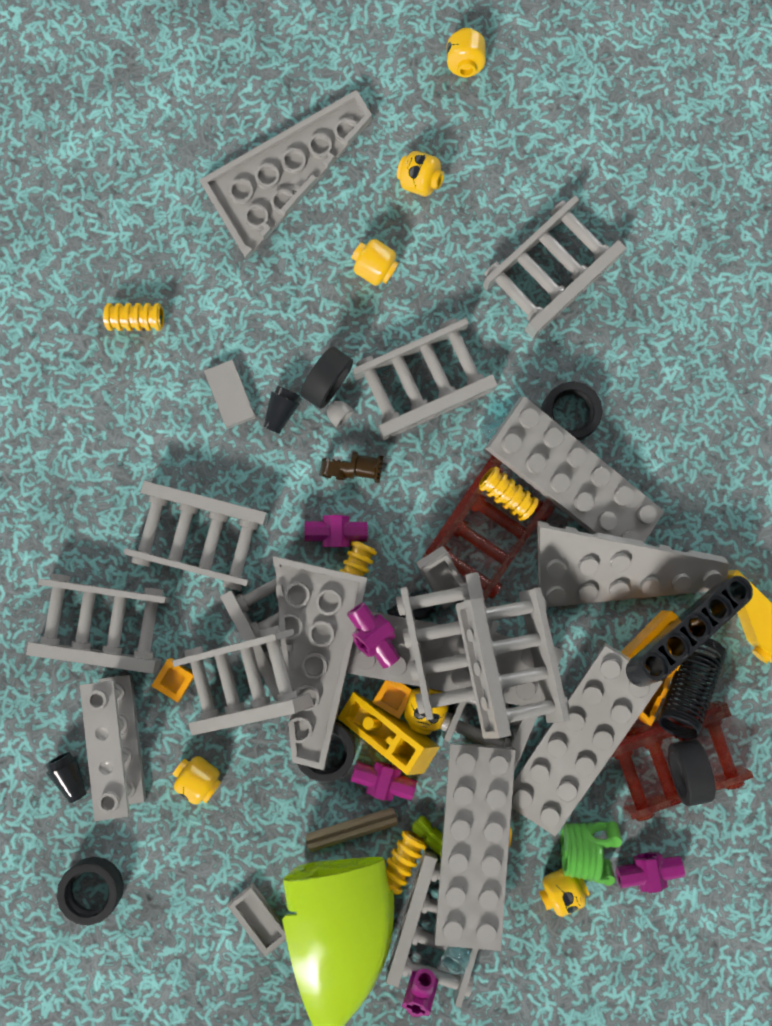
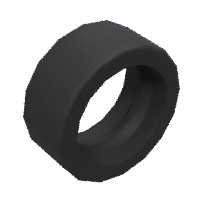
[300,346,353,409]
[541,381,603,441]
[298,720,356,782]
[668,739,716,807]
[56,857,124,926]

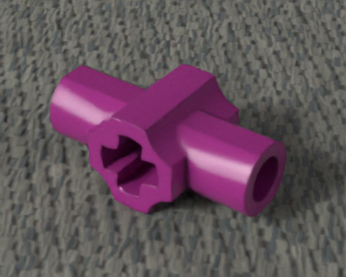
[304,515,368,548]
[347,602,401,669]
[350,761,417,801]
[616,852,685,893]
[402,969,439,1017]

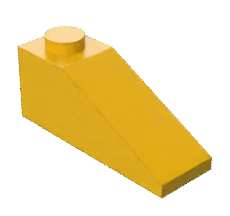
[727,570,772,664]
[338,692,440,776]

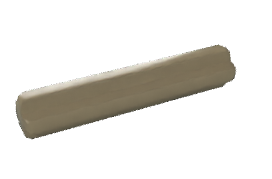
[305,807,398,852]

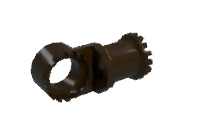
[319,451,384,483]

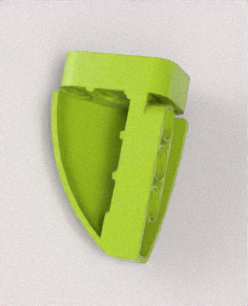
[282,857,395,1026]

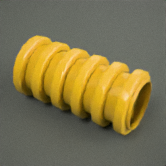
[103,303,164,331]
[479,466,538,521]
[339,541,377,577]
[386,830,428,895]

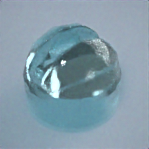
[441,946,470,974]

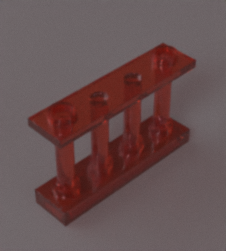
[421,455,555,601]
[610,700,754,821]

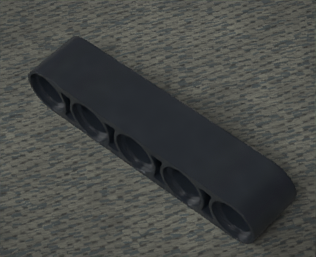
[626,576,753,687]

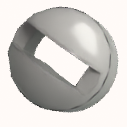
[327,401,354,428]

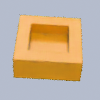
[151,658,194,703]
[372,680,413,719]

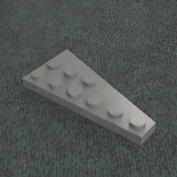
[199,90,372,261]
[537,521,729,607]
[273,556,368,770]

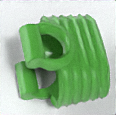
[560,821,622,886]

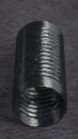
[658,638,727,739]

